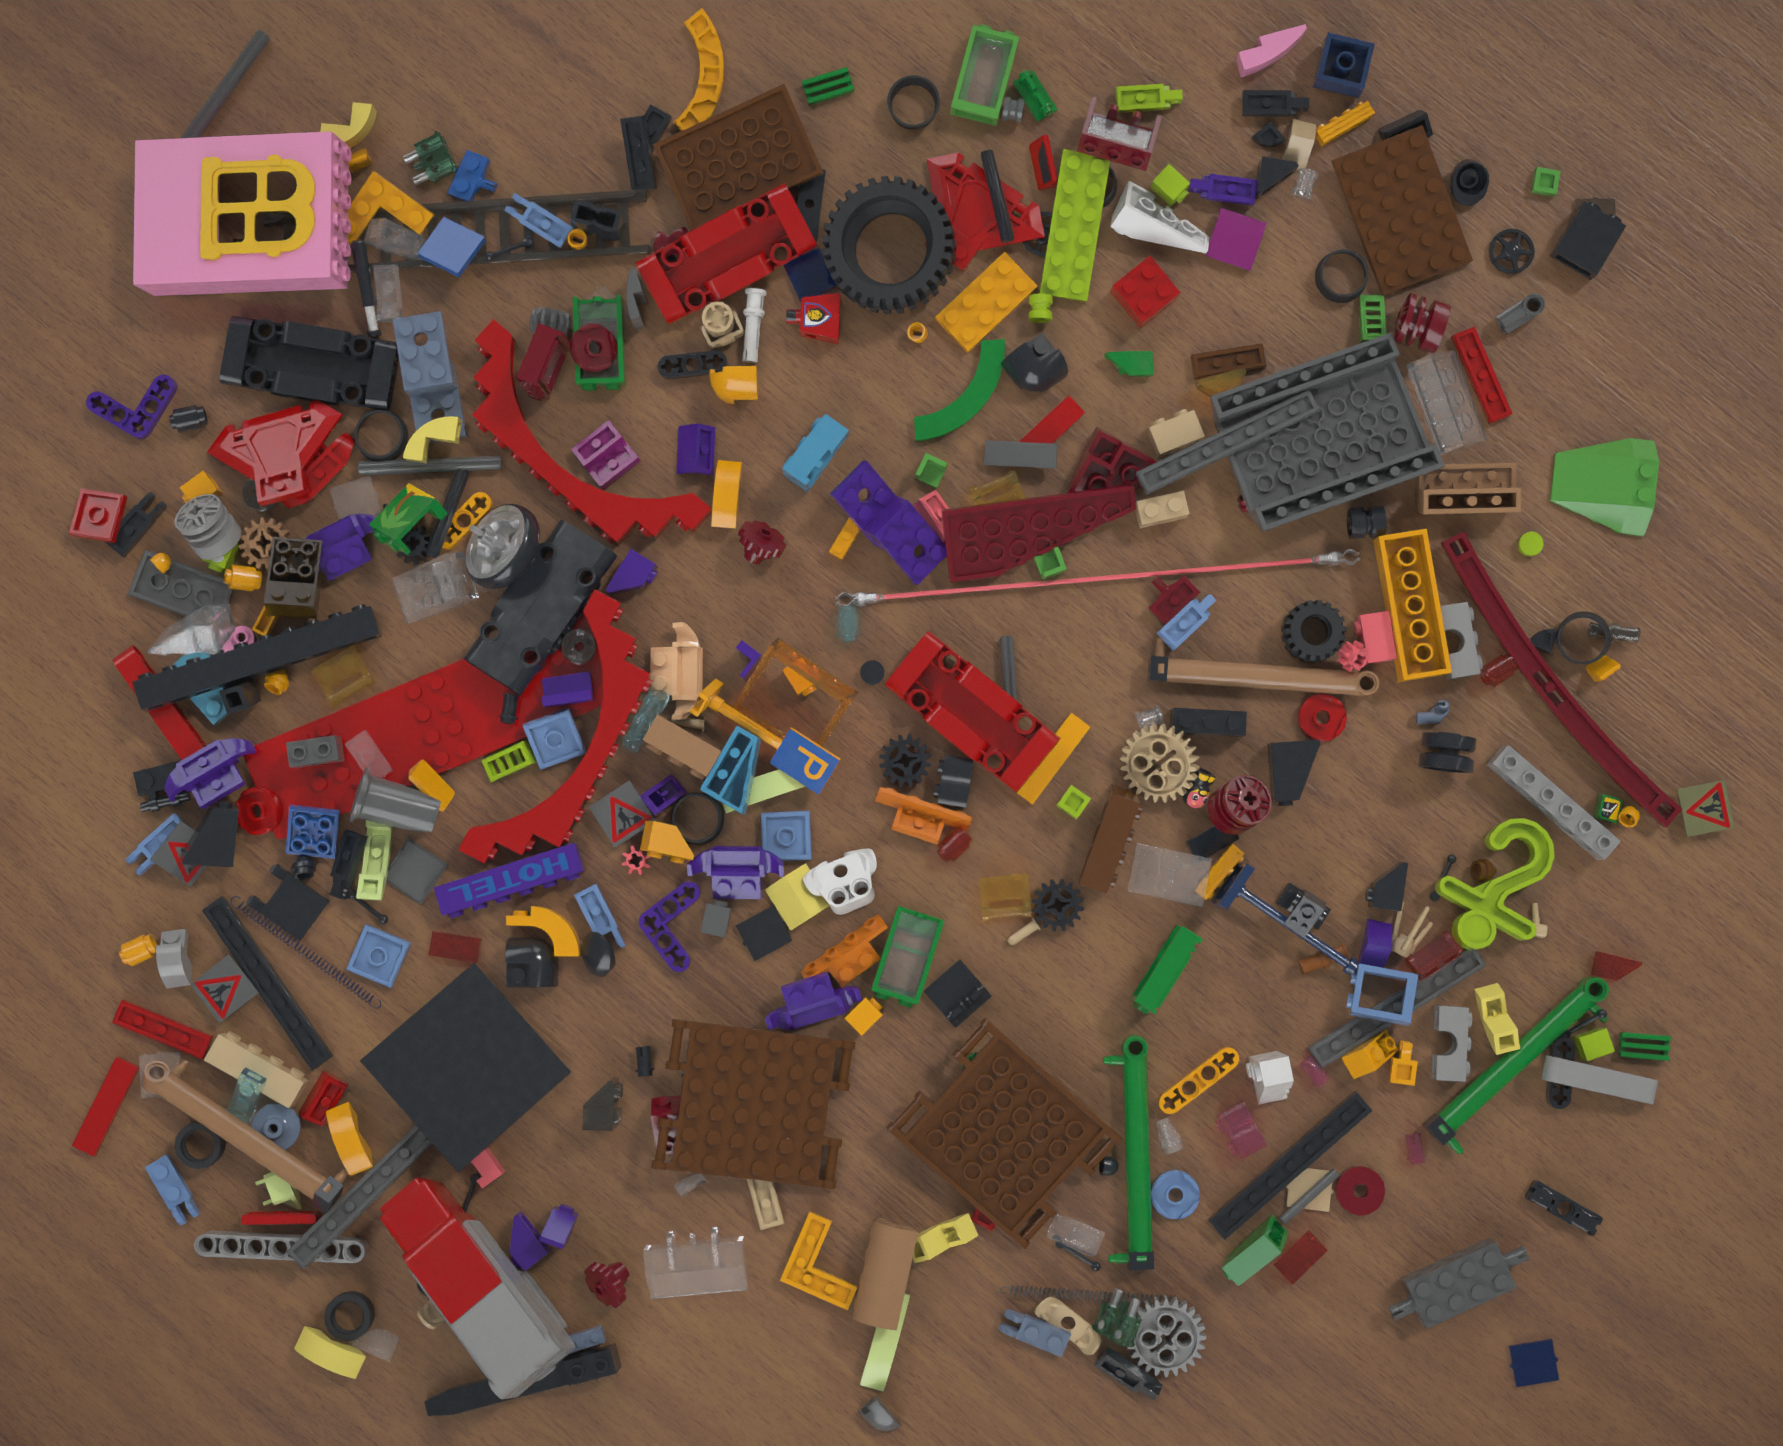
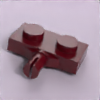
[1148,575,1201,626]

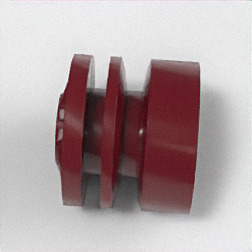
[1394,293,1451,354]
[1207,775,1272,835]

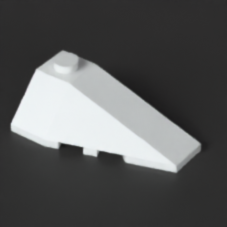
[1110,181,1210,253]

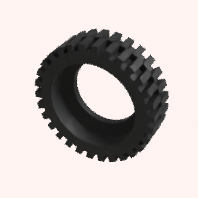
[822,176,956,314]

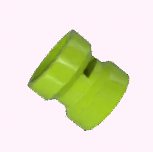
[1029,294,1053,323]

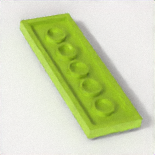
[1039,149,1110,302]

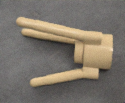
[1392,902,1433,958]

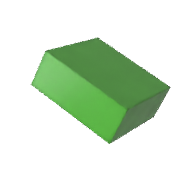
[1531,167,1561,197]

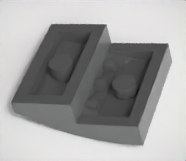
[627,268,647,330]

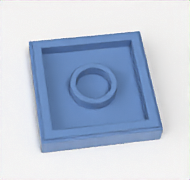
[523,708,586,770]
[761,811,812,861]
[346,924,412,988]

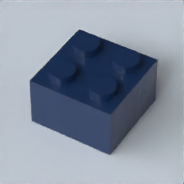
[1312,32,1375,99]

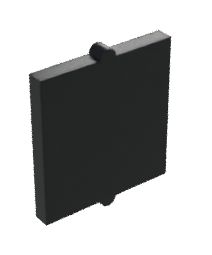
[736,905,792,961]

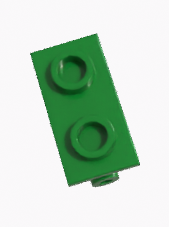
[1012,70,1058,123]

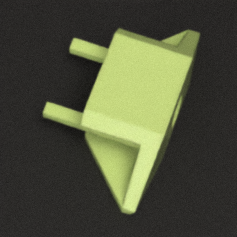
[255,1172,302,1210]

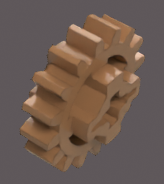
[238,517,291,570]

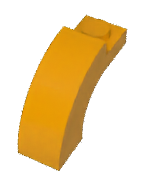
[506,906,582,956]

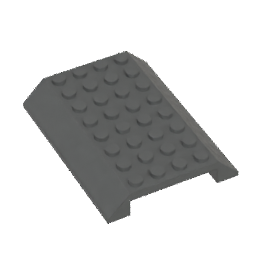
[1210,333,1445,532]

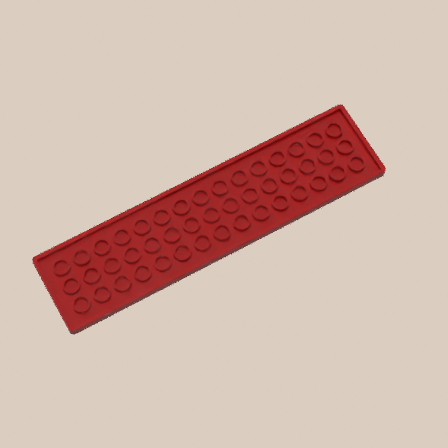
[243,613,603,839]

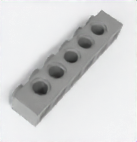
[1486,745,1621,860]

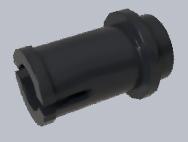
[499,693,519,725]
[635,1046,655,1077]

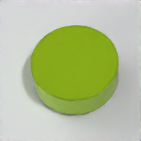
[1517,532,1544,557]

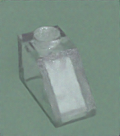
[364,218,425,260]
[373,265,402,322]
[1046,1214,1105,1257]

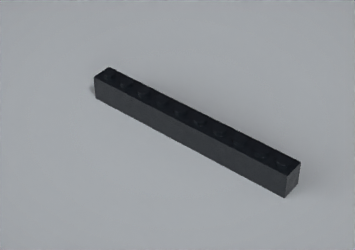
[132,604,382,712]

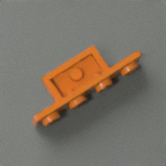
[875,787,972,845]
[801,914,888,987]

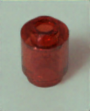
[1480,653,1518,687]
[937,827,973,863]

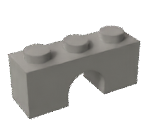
[1440,602,1483,680]
[1431,1005,1472,1082]

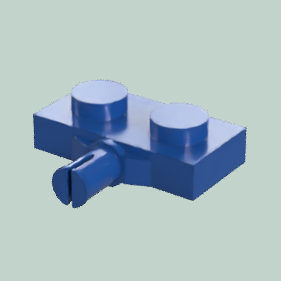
[448,150,498,204]

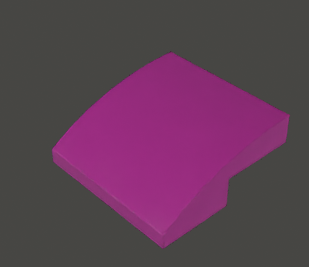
[1205,208,1267,271]
[571,420,641,490]

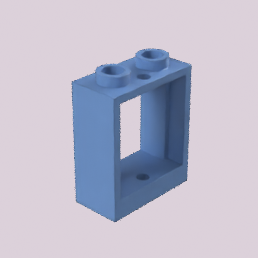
[1346,964,1418,1026]

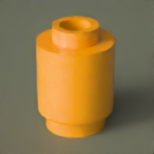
[224,565,262,591]
[119,934,157,967]

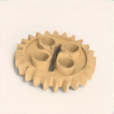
[1120,723,1200,803]

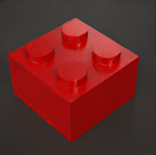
[1110,256,1181,329]

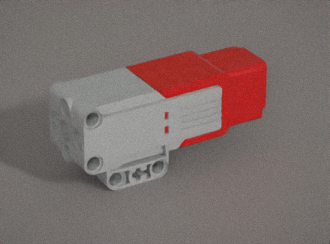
[380,1178,576,1399]

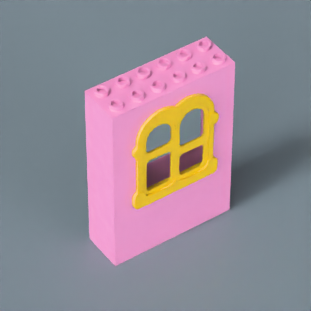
[133,131,352,296]

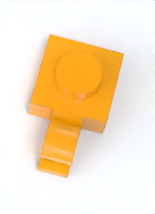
[1388,1040,1418,1086]

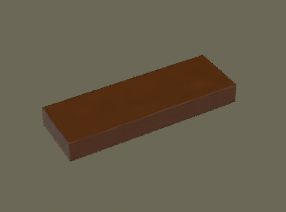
[1191,343,1267,380]

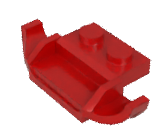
[280,432,356,509]

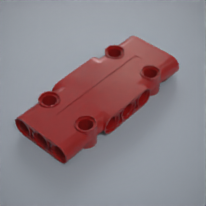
[635,183,817,325]
[885,631,1061,793]

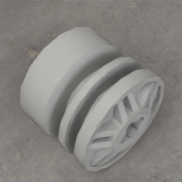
[174,494,242,560]

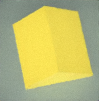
[765,864,830,930]

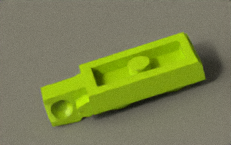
[1115,84,1183,113]

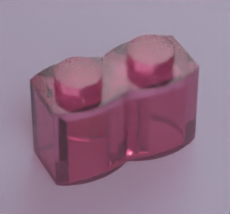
[1215,1101,1267,1160]

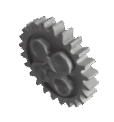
[1126,1295,1206,1377]

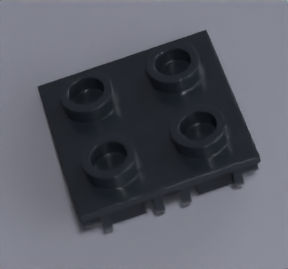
[924,959,992,1028]

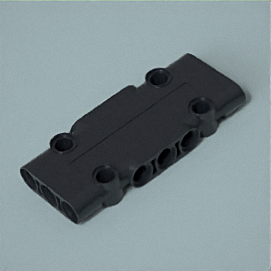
[220,316,399,411]
[463,520,618,696]

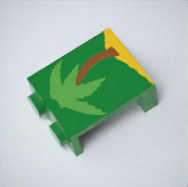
[369,483,448,555]

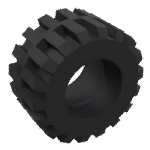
[1281,600,1346,663]

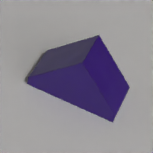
[640,774,687,816]
[1358,919,1392,968]

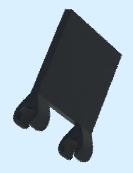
[246,864,330,941]

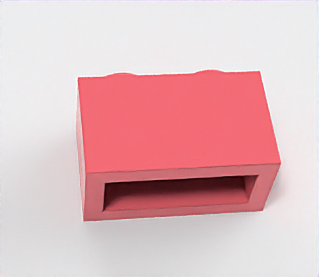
[1353,611,1397,665]

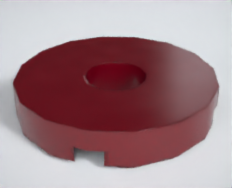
[570,323,618,372]
[1335,1165,1385,1216]

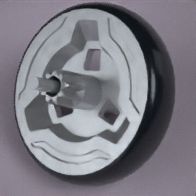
[465,504,540,589]

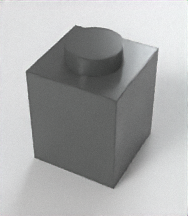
[701,899,732,937]

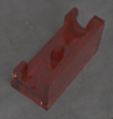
[1405,930,1462,982]
[1273,1230,1328,1285]

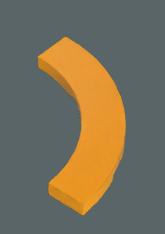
[674,8,724,132]

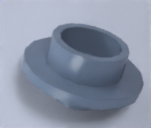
[251,1103,301,1150]

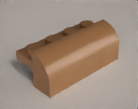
[1415,462,1521,514]
[852,1217,918,1331]

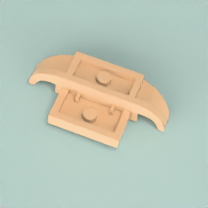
[650,622,703,720]

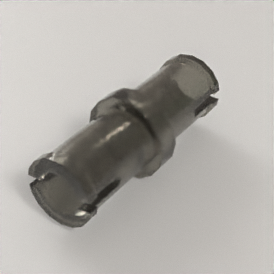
[1588,622,1641,643]

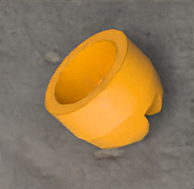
[567,229,588,250]
[907,322,928,343]
[150,553,172,574]
[1618,806,1640,827]

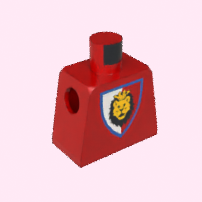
[786,293,841,344]

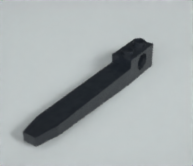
[424,1343,622,1416]

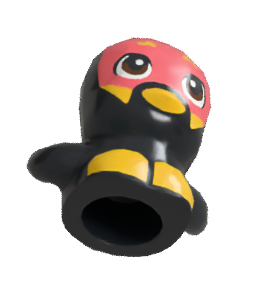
[1182,768,1216,809]

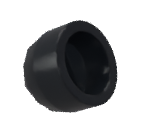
[1099,1156,1119,1176]

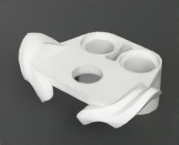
[803,848,877,915]

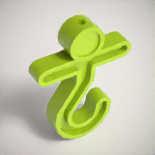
[1435,818,1555,950]

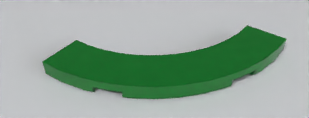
[914,339,1005,442]

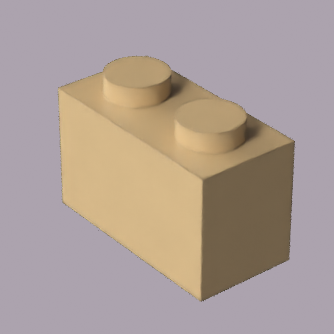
[1147,409,1205,458]
[1135,491,1189,529]

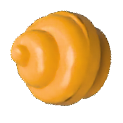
[264,669,289,695]

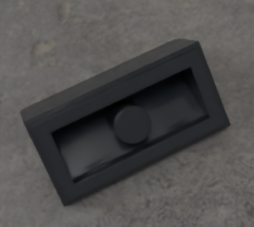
[1378,110,1433,141]
[1185,826,1240,863]

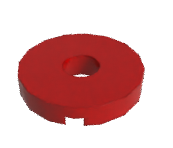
[1297,693,1347,742]
[235,787,282,835]

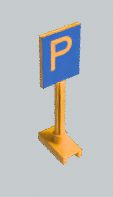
[689,679,840,795]

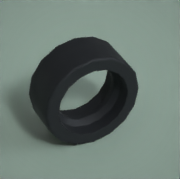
[174,1121,226,1169]
[324,1291,375,1341]

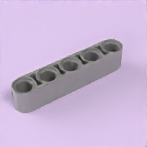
[1541,1055,1658,1105]

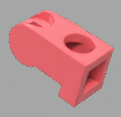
[470,1147,506,1189]

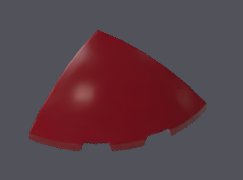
[1066,427,1158,493]

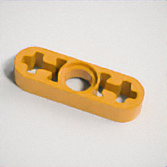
[442,492,493,550]

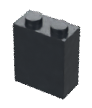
[1550,202,1626,280]

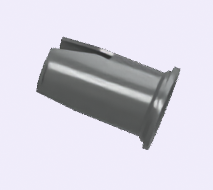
[349,767,441,832]

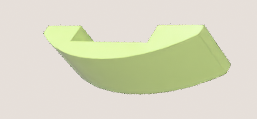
[723,769,806,813]
[356,820,393,901]
[860,1293,910,1392]

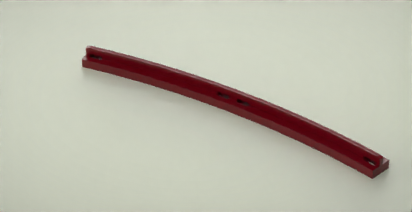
[1441,531,1682,827]

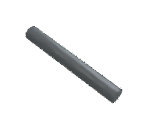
[1279,1168,1340,1225]

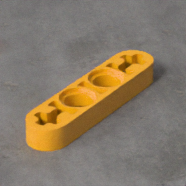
[1158,1047,1239,1114]

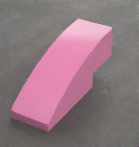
[1236,24,1307,78]

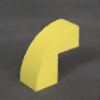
[320,102,377,149]
[403,416,462,463]
[1474,983,1520,1055]
[913,1213,978,1263]
[294,1326,366,1379]

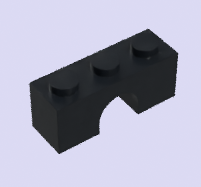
[1169,708,1247,737]

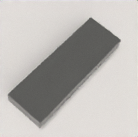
[984,440,1058,468]

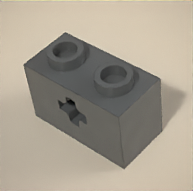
[286,735,345,768]

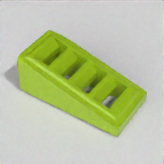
[481,740,537,782]

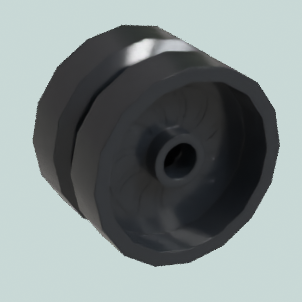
[1418,732,1477,773]

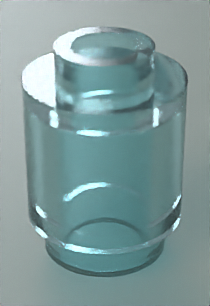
[836,606,861,642]

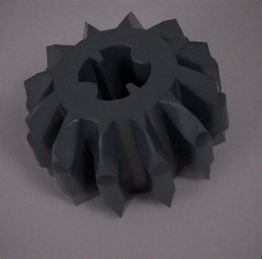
[396,525,432,566]

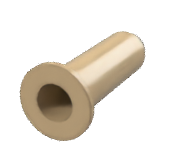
[671,717,707,732]
[1007,918,1041,946]

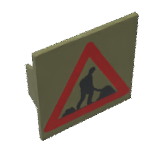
[1677,780,1735,837]

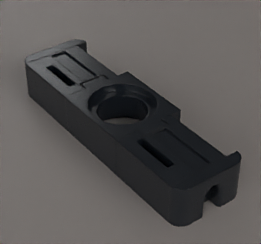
[1525,1180,1603,1236]

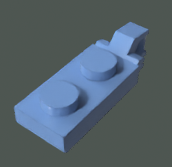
[1156,594,1217,651]

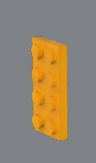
[935,252,1038,353]

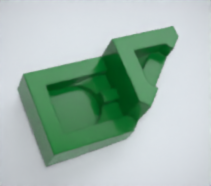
[1104,351,1154,377]

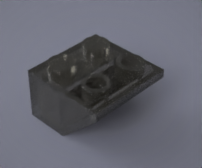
[582,1077,623,1131]

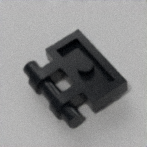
[133,761,191,812]

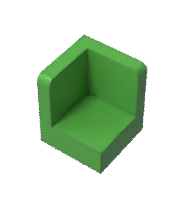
[915,453,948,489]
[1034,547,1067,581]

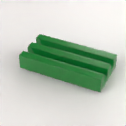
[802,67,854,106]
[1618,1032,1671,1061]

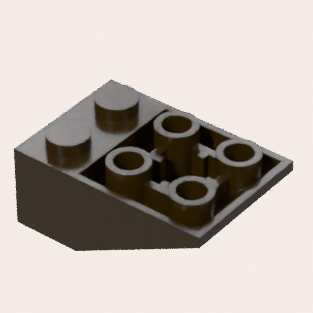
[264,537,323,619]

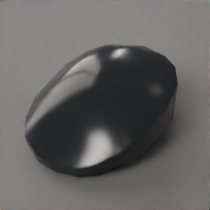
[1450,159,1489,206]
[582,932,616,977]

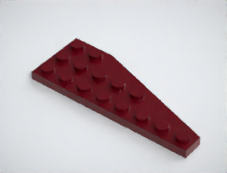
[941,484,1136,583]

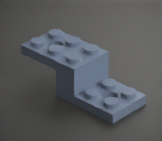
[393,311,467,443]

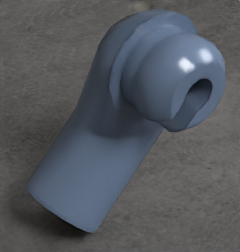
[1415,700,1450,724]

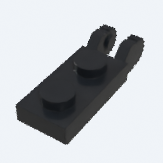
[104,492,167,558]

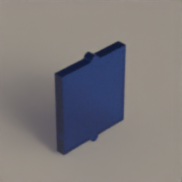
[783,248,837,302]
[1509,1339,1559,1387]

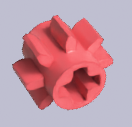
[1337,640,1369,672]
[622,846,651,875]

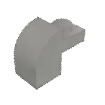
[156,929,193,988]

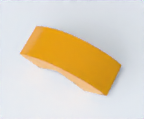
[712,460,742,528]
[326,1102,373,1176]

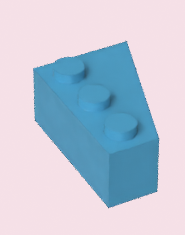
[700,726,762,815]

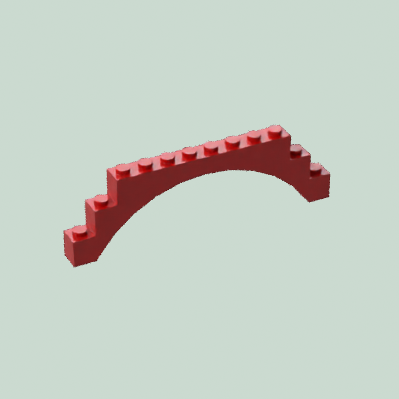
[472,319,712,545]
[458,589,653,863]

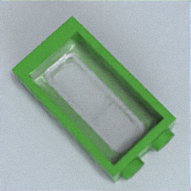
[950,24,1019,126]

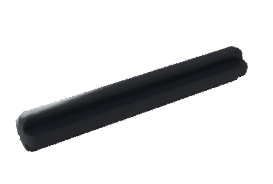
[981,149,1014,243]
[426,469,469,558]

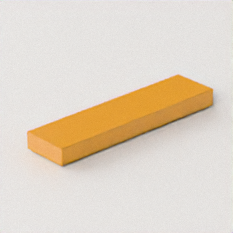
[1017,713,1090,805]

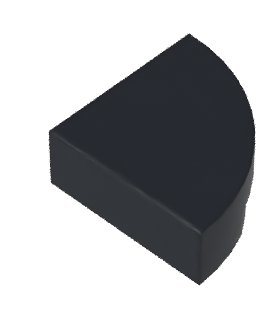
[1251,122,1286,147]
[1530,629,1558,653]

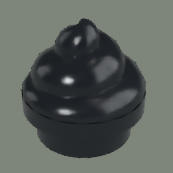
[291,855,316,880]

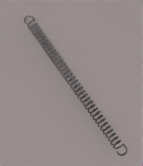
[1000,1285,1184,1304]

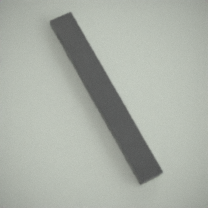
[1136,389,1320,495]
[1307,949,1487,1069]
[286,1126,433,1270]

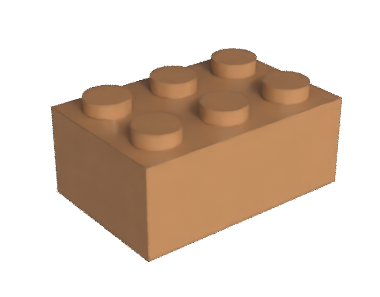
[643,714,722,780]

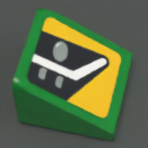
[1593,794,1623,824]

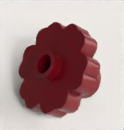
[738,520,787,564]
[584,1262,630,1308]

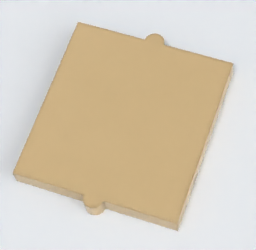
[1286,1168,1334,1212]

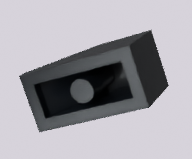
[1365,862,1408,912]

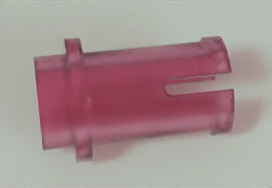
[1299,1055,1330,1088]
[1405,1133,1427,1164]

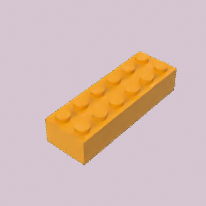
[1373,529,1452,683]

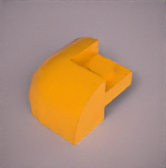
[709,366,759,404]

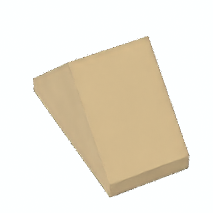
[1283,119,1316,171]

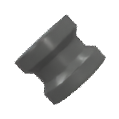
[1002,96,1024,123]

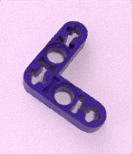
[86,375,177,439]
[639,882,701,972]

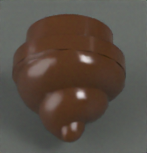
[1470,859,1497,883]

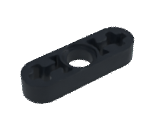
[657,350,728,379]
[1546,1037,1575,1109]

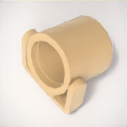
[700,302,744,349]

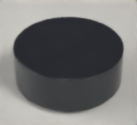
[860,660,884,685]

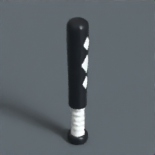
[351,240,382,337]

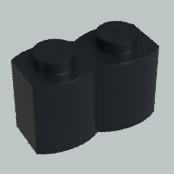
[570,201,625,241]
[933,755,974,809]

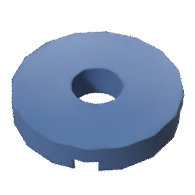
[1151,1169,1200,1219]

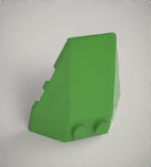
[1550,438,1659,536]

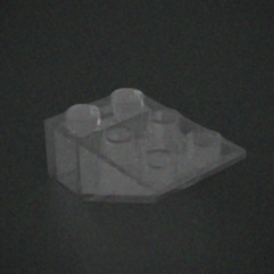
[392,552,479,624]
[148,604,235,655]
[1128,843,1212,907]

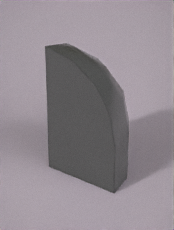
[858,1395,902,1432]

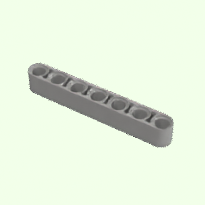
[194,1230,370,1263]

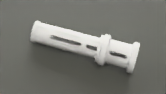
[742,288,767,363]

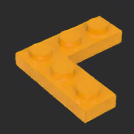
[348,171,435,244]
[780,1211,858,1310]

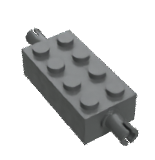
[1388,1238,1530,1329]

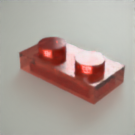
[428,931,482,963]

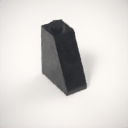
[1267,740,1320,806]
[181,800,239,867]

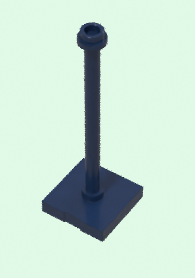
[1212,863,1359,975]

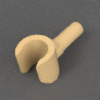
[1531,903,1548,938]

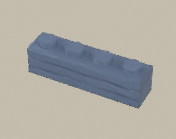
[569,1325,607,1353]

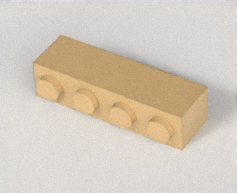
[204,1031,310,1108]

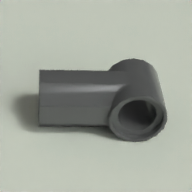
[1495,293,1545,335]

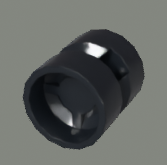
[1347,506,1387,539]

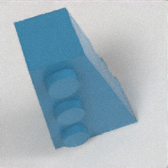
[782,414,849,493]

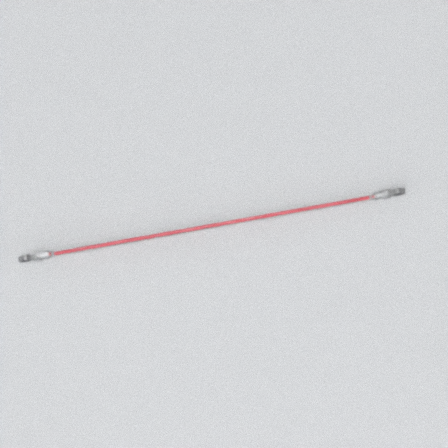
[835,549,1361,608]

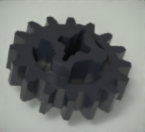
[879,735,931,787]
[1031,879,1084,932]

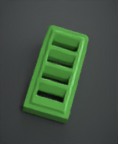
[1359,295,1386,343]

